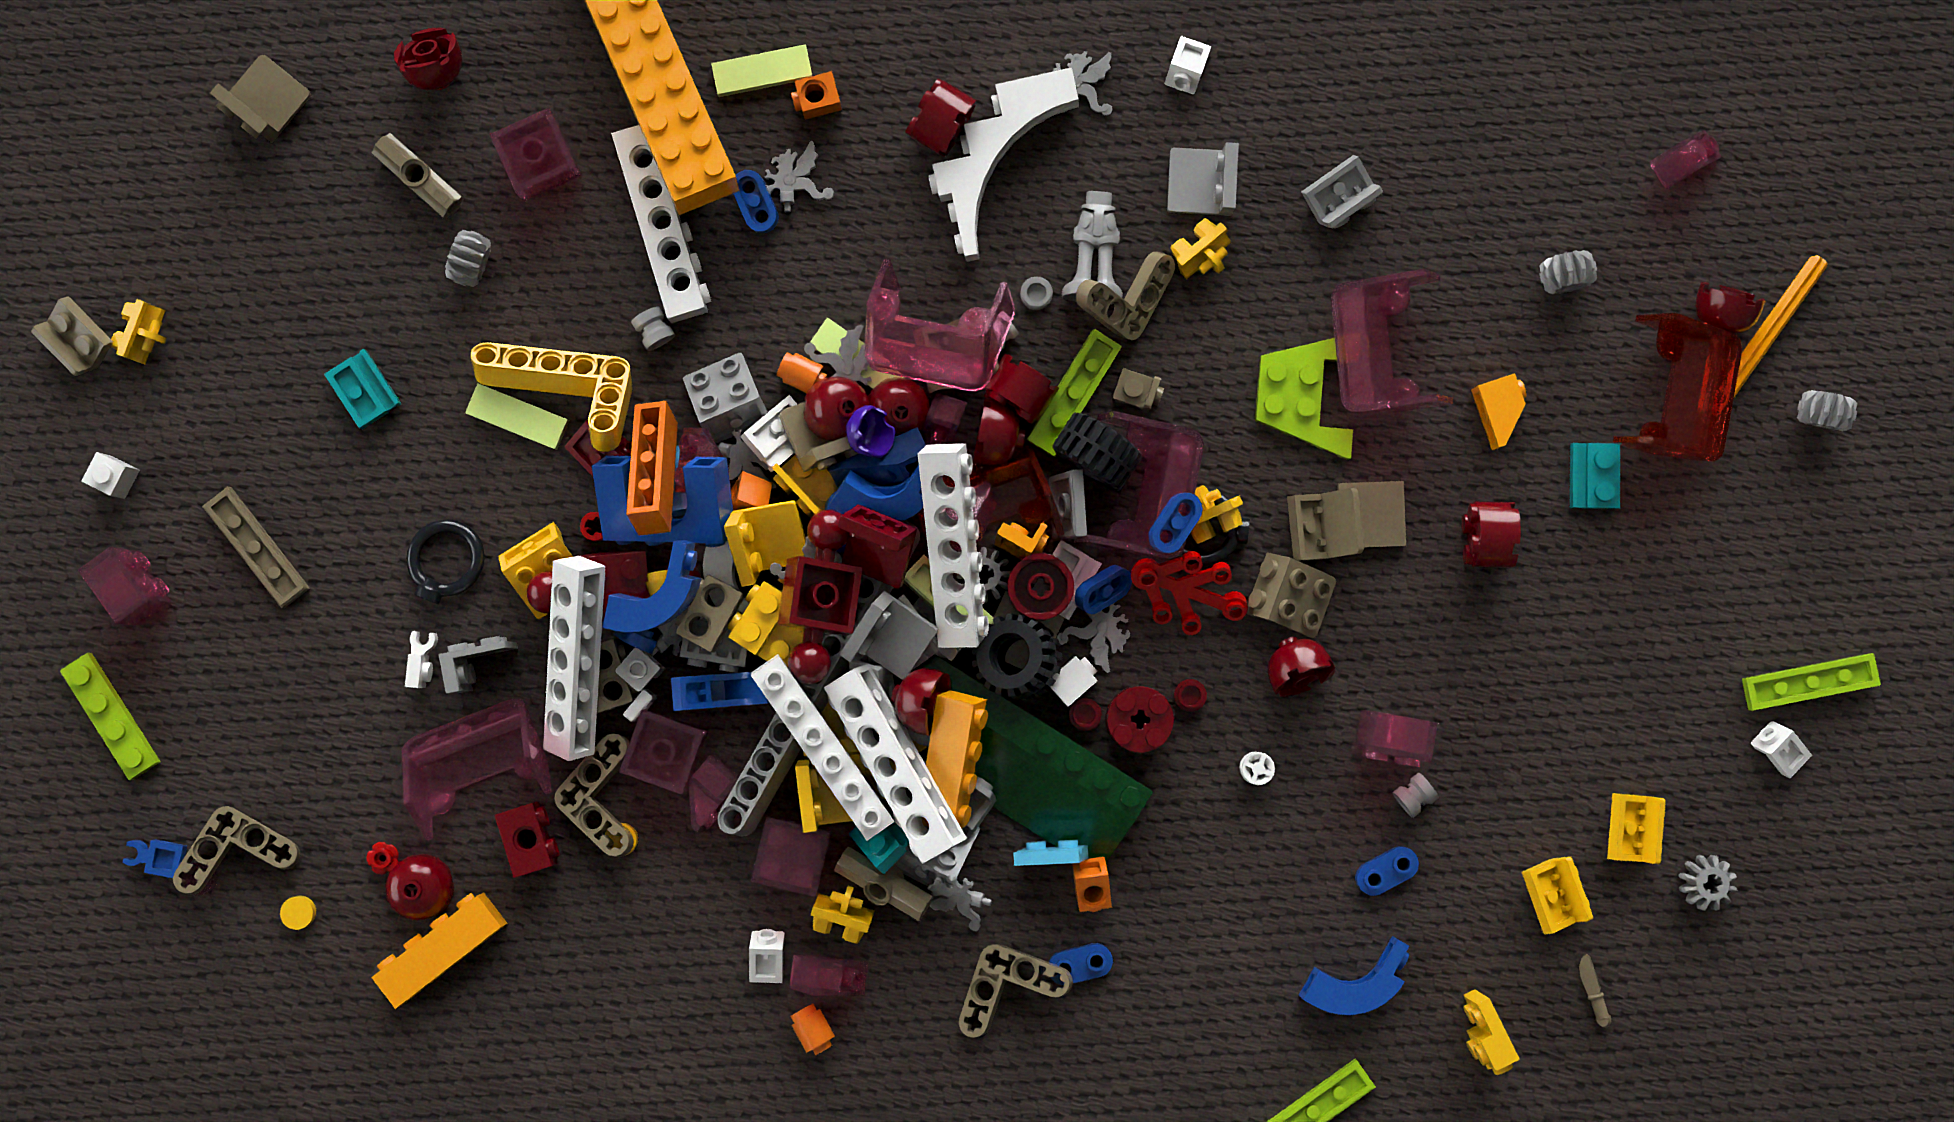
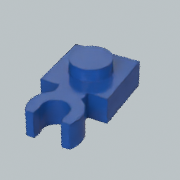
[123,839,187,878]

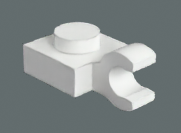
[405,631,438,688]

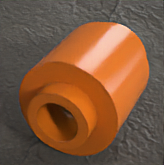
[777,352,827,393]
[790,1003,835,1055]

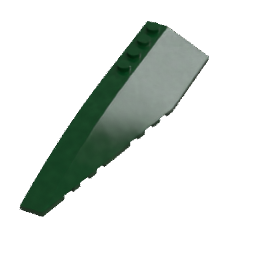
[835,613,1153,863]

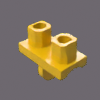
[1171,218,1231,280]
[111,299,167,365]
[1191,485,1243,544]
[811,885,874,944]

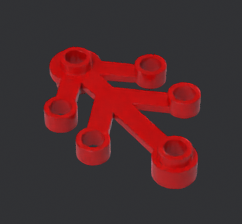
[1131,551,1248,635]

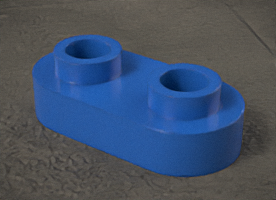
[733,170,779,233]
[1149,493,1203,553]
[1075,565,1132,614]
[614,630,658,654]
[1355,846,1419,896]
[1049,943,1113,985]

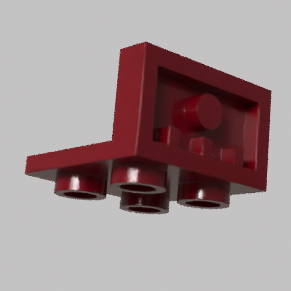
[838,504,918,589]

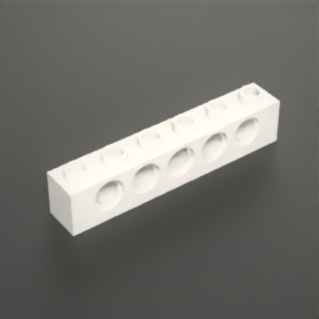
[611,125,711,323]
[918,444,989,648]
[543,556,605,761]
[751,654,895,841]
[824,663,967,864]

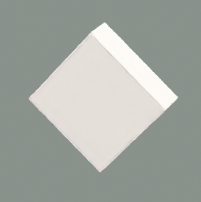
[623,689,657,722]

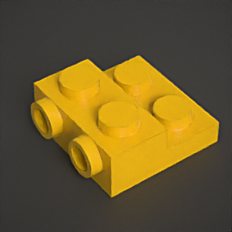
[727,581,804,667]
[1463,989,1520,1075]

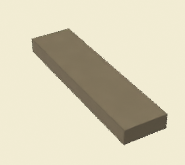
[202,486,310,608]

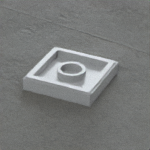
[1049,470,1087,541]

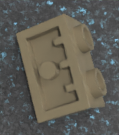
[31,296,113,376]

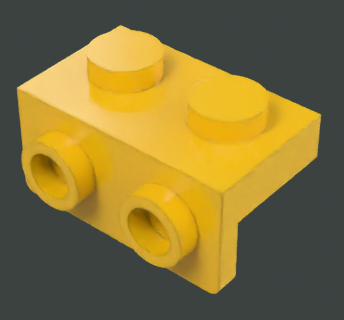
[1607,793,1665,864]
[1522,857,1593,934]

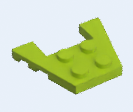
[1255,333,1361,459]

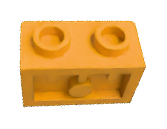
[994,522,1049,560]

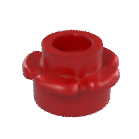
[366,842,399,874]

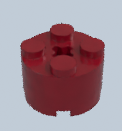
[905,78,977,157]
[983,354,1059,424]
[1461,501,1521,568]
[1007,553,1074,621]
[1105,686,1174,753]

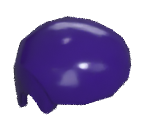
[846,405,895,459]

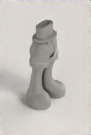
[1062,191,1123,304]

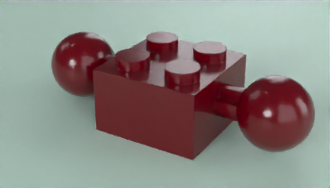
[777,509,862,684]
[526,549,701,622]

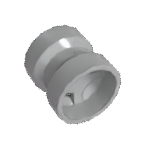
[631,306,675,351]
[1392,772,1439,818]

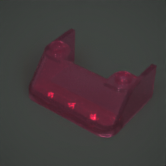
[864,259,1015,391]
[1331,269,1453,413]
[1074,411,1204,558]
[402,699,552,841]

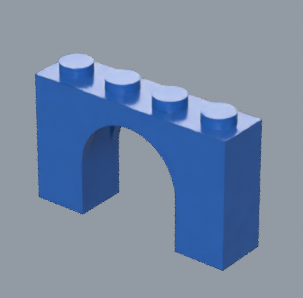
[592,456,733,547]

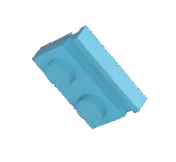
[1013,840,1089,866]

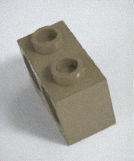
[675,574,746,652]
[597,639,640,714]

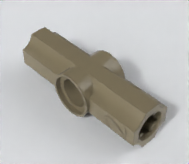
[371,133,464,219]
[834,847,934,921]

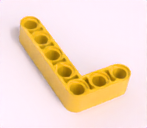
[471,342,632,452]

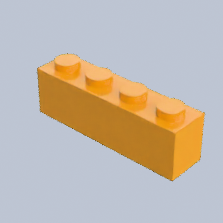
[922,690,988,829]
[371,893,508,1009]

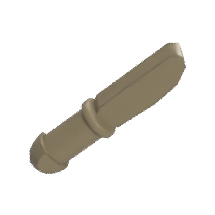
[1579,954,1611,1028]

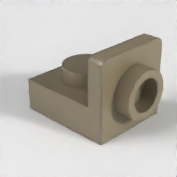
[1112,368,1164,412]

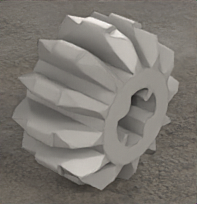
[445,230,491,287]
[1539,250,1597,294]
[1797,390,1858,431]
[957,547,1011,603]
[1678,855,1738,911]

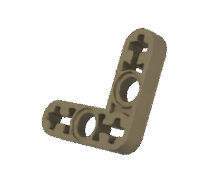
[1076,251,1175,340]
[554,734,634,857]
[173,806,300,895]
[959,944,1073,1038]

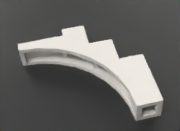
[928,67,1079,262]

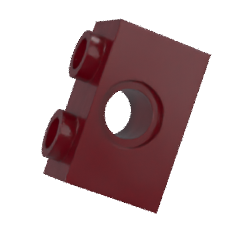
[494,801,560,878]

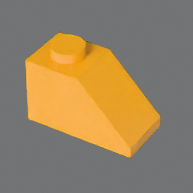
[1471,373,1526,450]

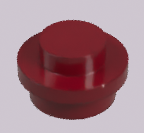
[1174,679,1207,712]
[1069,698,1102,731]

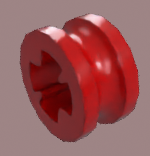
[580,512,603,542]

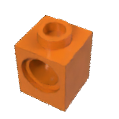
[791,71,842,120]
[731,471,772,511]
[1072,857,1112,912]

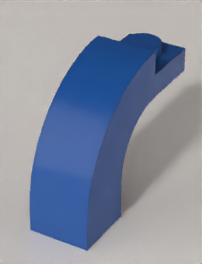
[828,465,923,522]
[602,540,702,632]
[671,672,770,711]
[1299,936,1409,1015]

